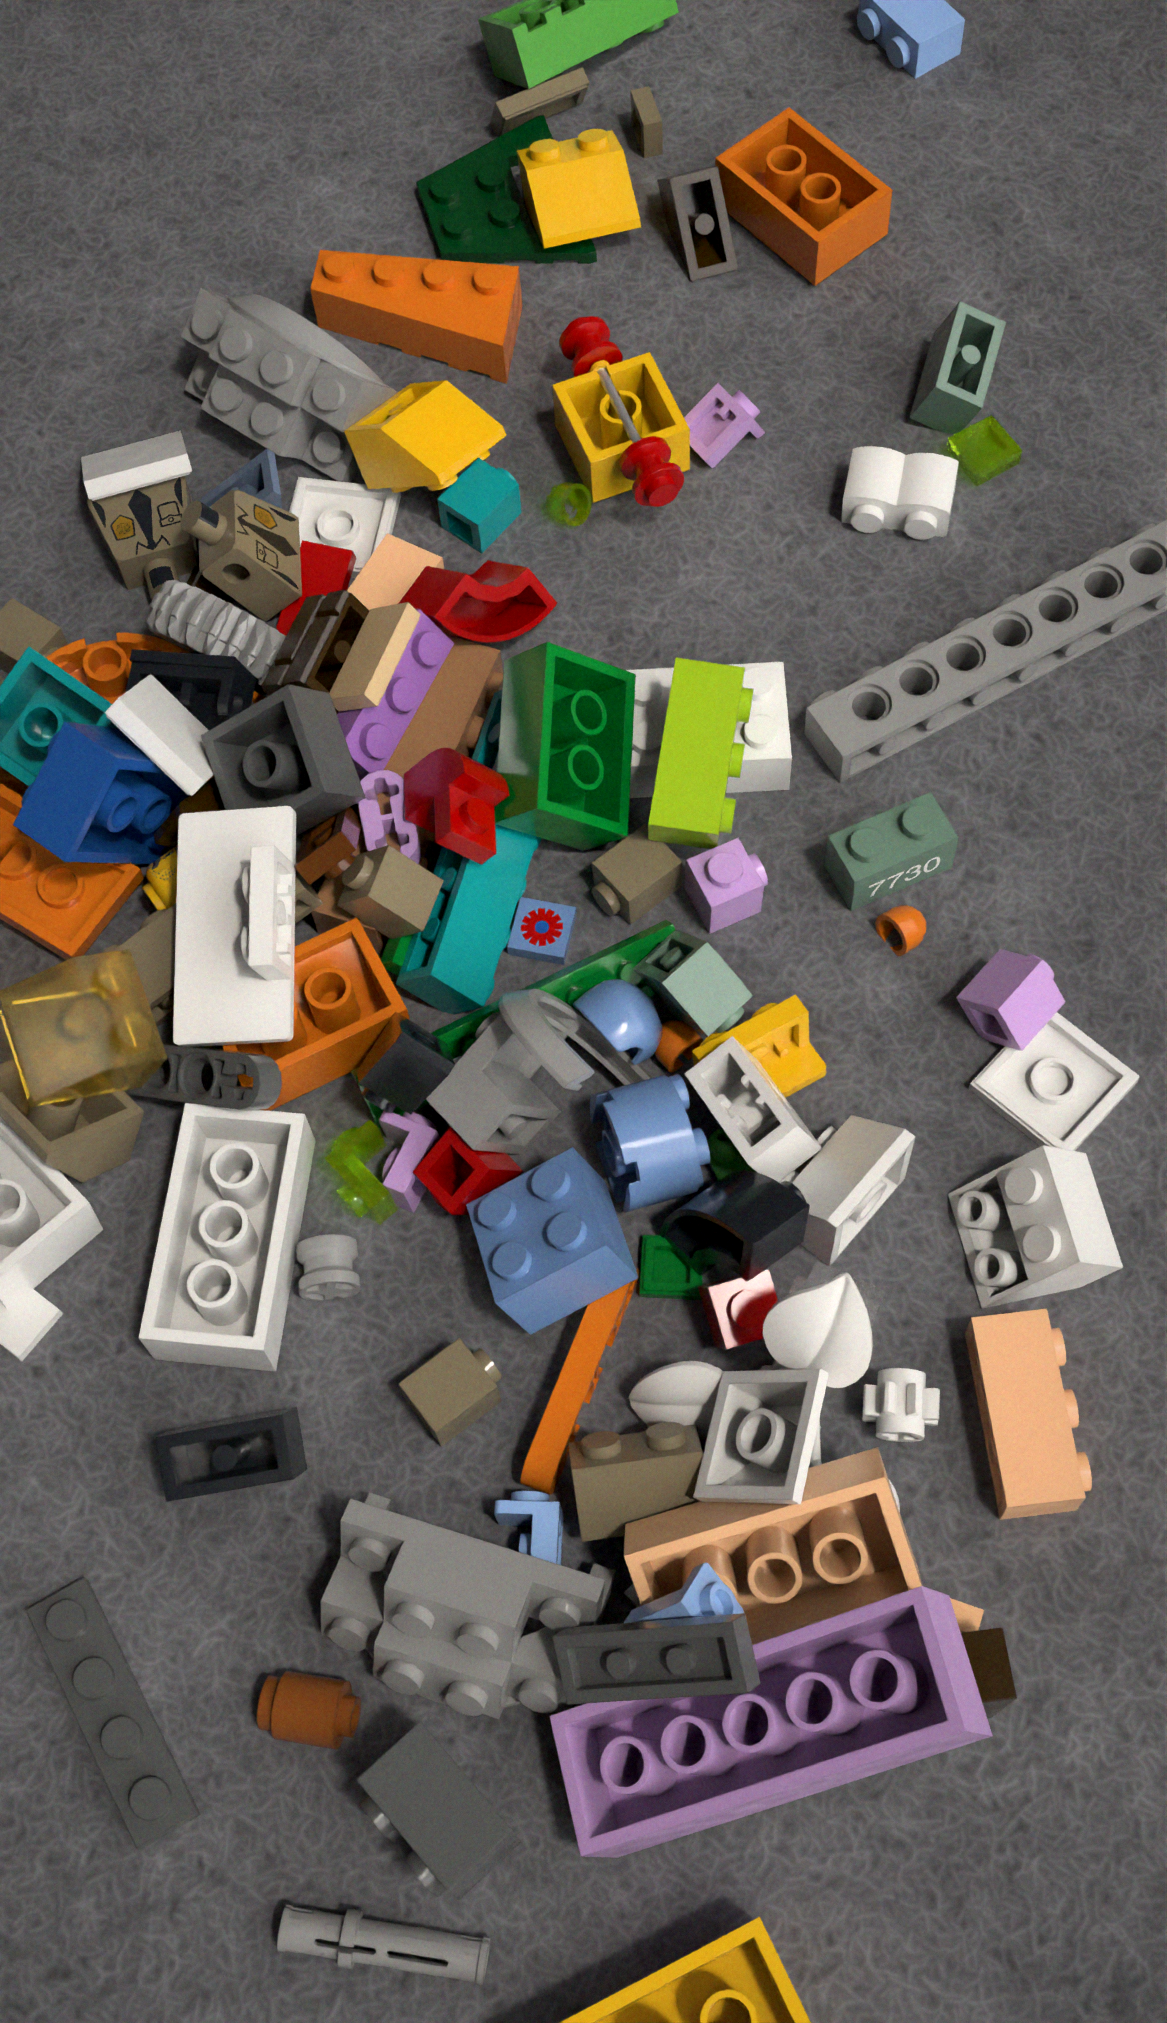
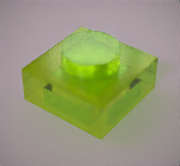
[946,415,1022,486]

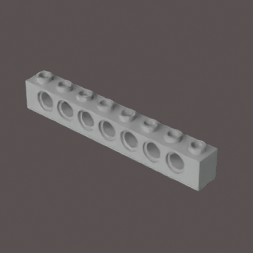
[804,520,1167,783]

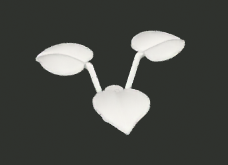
[629,1272,900,1512]

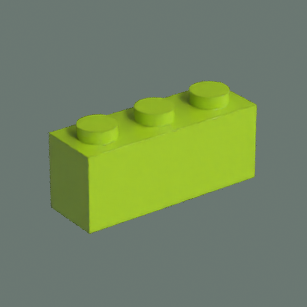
[648,658,754,849]

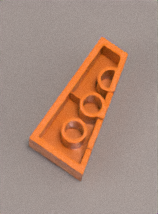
[310,250,522,384]

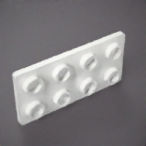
[173,806,296,1047]

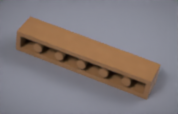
[312,634,503,953]

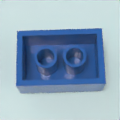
[13,722,190,864]

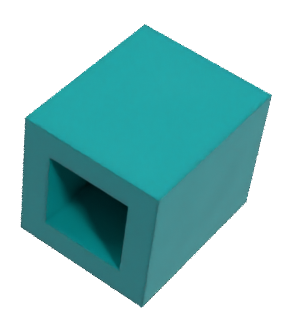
[437,458,522,554]

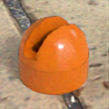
[875,905,926,956]
[654,1020,704,1073]

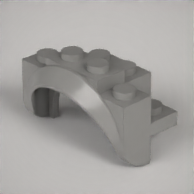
[181,288,398,482]
[321,1493,616,1719]

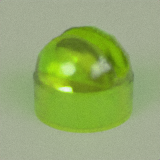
[545,482,592,526]

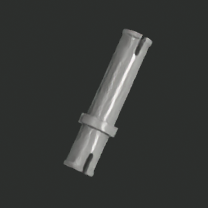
[277,1904,491,1986]

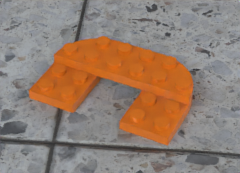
[0,633,265,966]

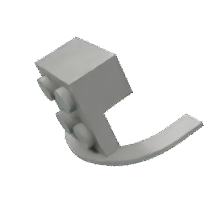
[426,989,653,1155]

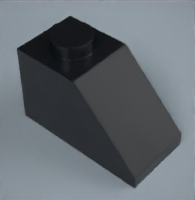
[357,1011,455,1115]

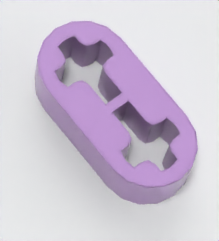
[358,770,421,864]

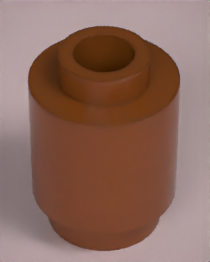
[257,1671,361,1750]

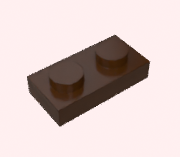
[294,807,362,885]

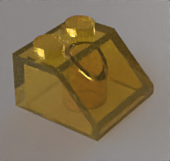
[0,949,167,1107]

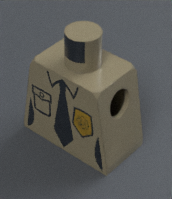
[87,476,198,599]
[180,490,302,621]

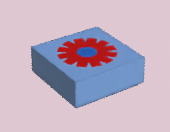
[507,897,577,965]

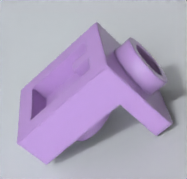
[684,383,765,468]
[379,1111,440,1213]

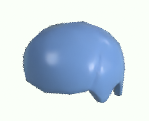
[573,979,662,1065]

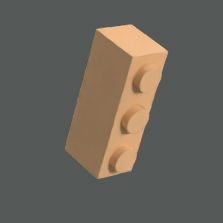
[965,1308,1092,1520]

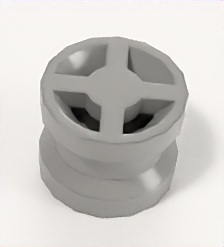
[296,1234,361,1301]

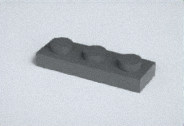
[552,1613,761,1705]

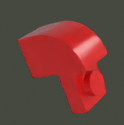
[404,748,509,865]

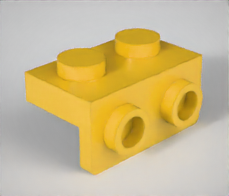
[692,994,827,1098]

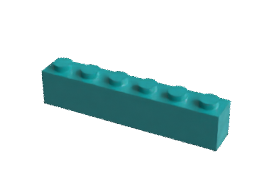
[396,690,542,1014]

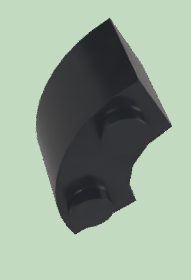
[660,1170,810,1282]

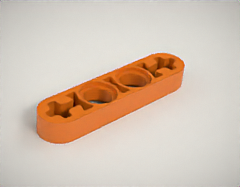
[520,1268,639,1495]

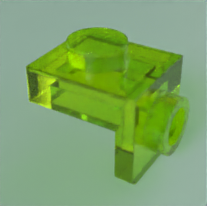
[324,1120,398,1225]

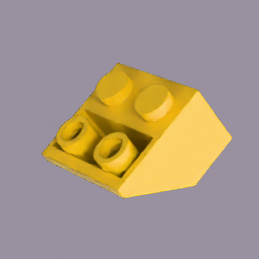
[344,380,506,493]

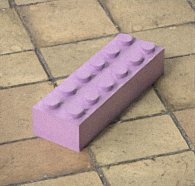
[549,1586,993,1858]

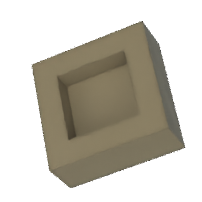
[630,86,663,158]

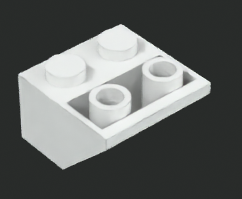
[948,1145,1123,1308]

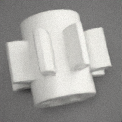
[862,1368,940,1442]

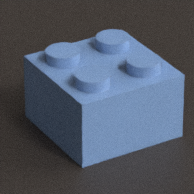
[466,1147,639,1335]

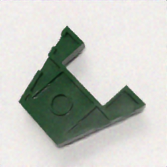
[416,115,597,264]

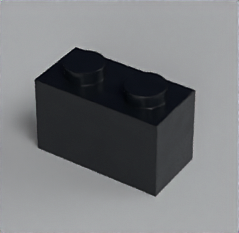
[155,1407,307,1502]

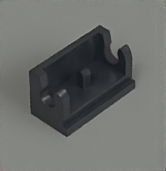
[125,649,257,730]

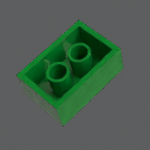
[495,642,636,851]

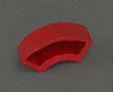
[398,560,557,643]

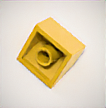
[517,129,641,249]

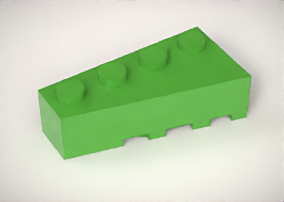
[478,0,679,89]

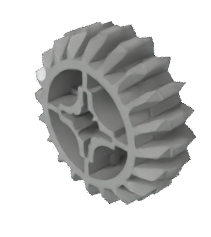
[145,580,286,688]

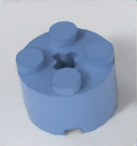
[590,1074,710,1213]

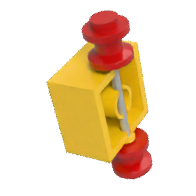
[552,316,690,507]

